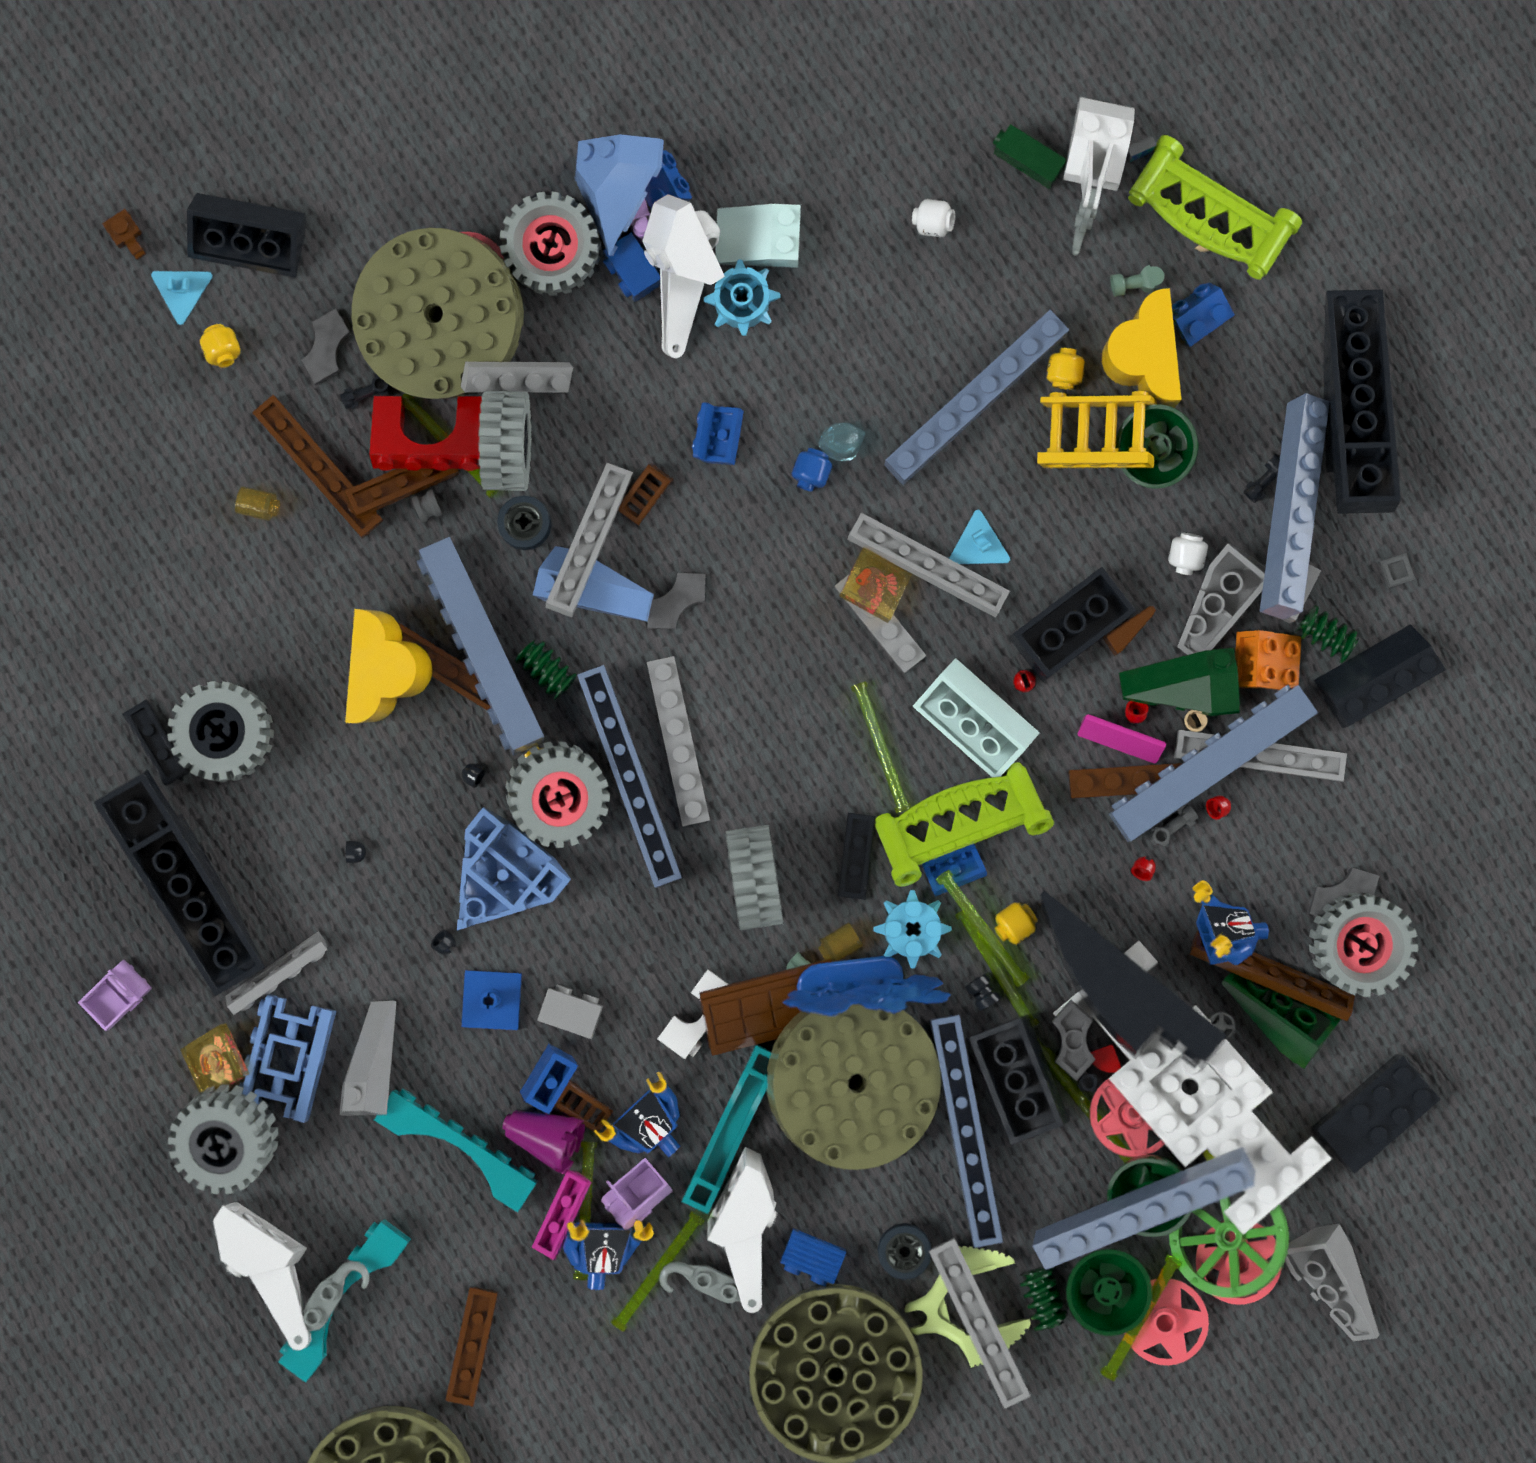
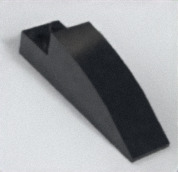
[1324,289,1401,514]
[94,769,265,997]
[1040,890,1227,1070]

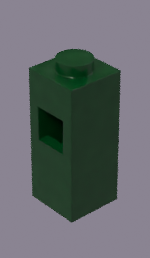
[993,124,1067,189]

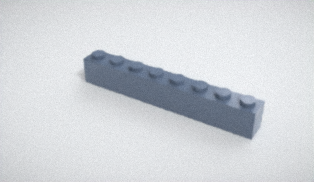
[884,310,1069,485]
[1260,393,1330,619]
[417,537,544,756]
[577,665,682,888]
[1109,685,1318,842]
[930,1014,1003,1248]
[1032,1146,1256,1270]

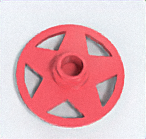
[1090,1079,1164,1158]
[1195,1220,1282,1305]
[1124,1278,1209,1365]

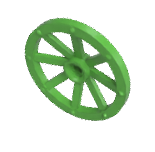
[1169,1196,1289,1298]

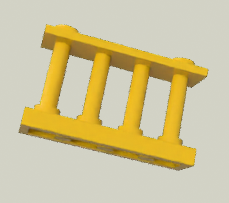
[1037,391,1157,468]

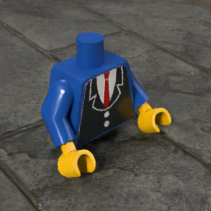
[1193,880,1269,965]
[594,1072,681,1158]
[563,1220,654,1290]

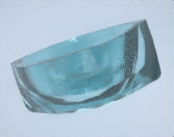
[818,422,866,461]

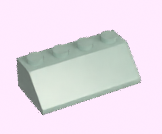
[913,658,1039,777]

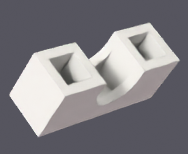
[658,970,729,1059]

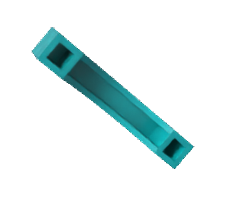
[682,1044,772,1214]
[374,1088,538,1213]
[278,1219,411,1383]

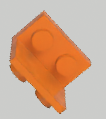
[1235,630,1301,690]

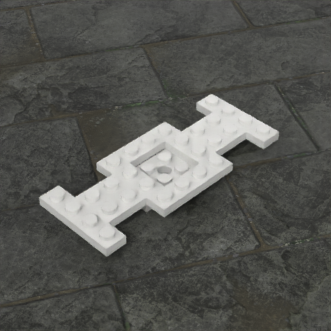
[1053,941,1331,1235]

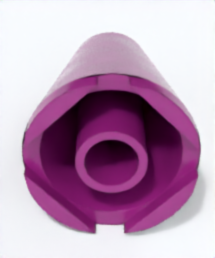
[503,1110,585,1174]

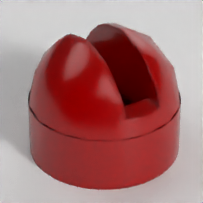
[1013,670,1036,693]
[1125,701,1148,724]
[1206,795,1231,820]
[1131,856,1156,881]

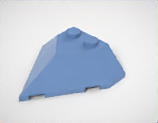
[575,135,664,256]
[457,807,571,930]

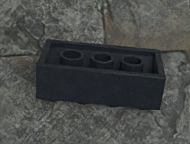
[187,193,305,278]
[1314,624,1446,729]

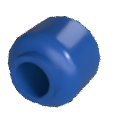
[792,448,832,492]

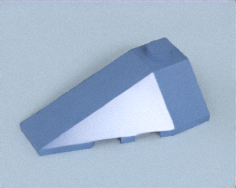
[533,546,654,622]

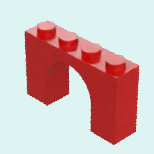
[369,396,482,471]

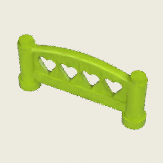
[1128,135,1302,280]
[875,762,1054,887]

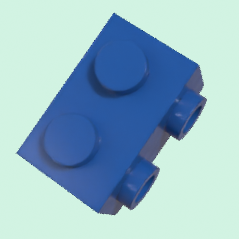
[645,150,692,210]
[1172,283,1235,347]
[692,402,744,465]
[922,843,987,897]

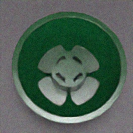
[1116,404,1199,489]
[1107,1155,1191,1237]
[1066,1249,1152,1336]

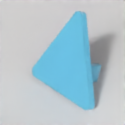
[151,271,212,325]
[949,510,1010,564]

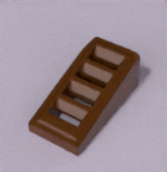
[618,463,673,526]
[1103,606,1156,656]
[554,1080,613,1133]

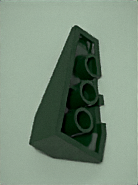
[1119,648,1240,716]
[1222,972,1341,1069]

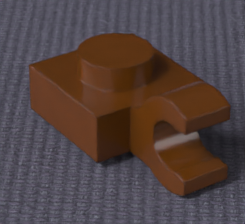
[102,209,146,260]

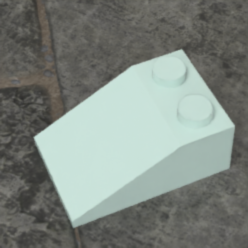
[715,204,800,268]

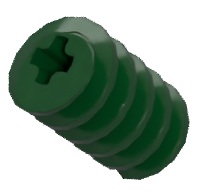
[1295,605,1359,664]
[514,640,577,700]
[1019,1266,1067,1331]

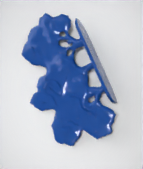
[783,956,951,1017]

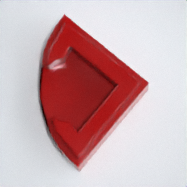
[1090,1044,1121,1073]

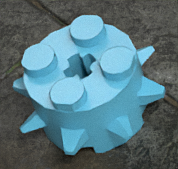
[703,259,780,336]
[874,890,952,968]

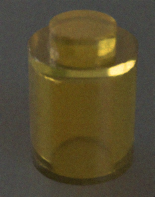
[235,486,280,521]
[818,922,863,962]

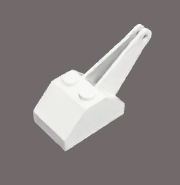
[643,194,725,358]

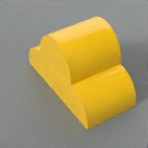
[1102,288,1181,408]
[345,609,432,723]

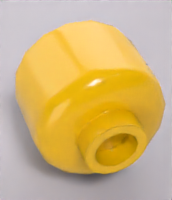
[200,324,240,368]
[1046,348,1085,390]
[994,902,1038,945]

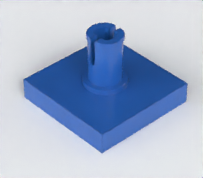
[461,970,522,1030]

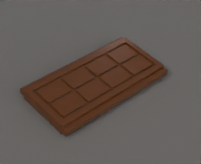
[699,959,832,1056]

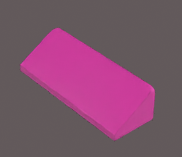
[1078,714,1166,764]
[532,1170,592,1260]

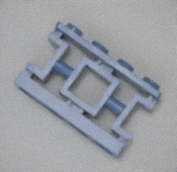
[239,995,336,1123]

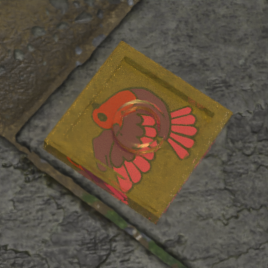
[839,547,912,623]
[180,1023,249,1093]

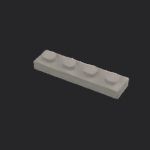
[461,362,573,392]
[834,569,926,674]
[225,931,327,1015]

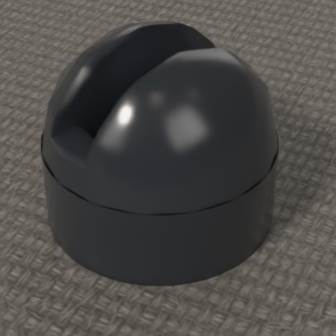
[461,763,486,788]
[346,841,366,863]
[431,930,456,955]

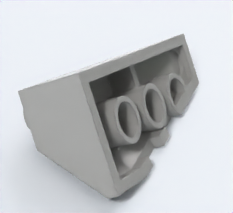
[1177,543,1265,655]
[340,1001,396,1116]
[1285,1223,1379,1341]

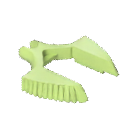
[905,1246,1031,1368]

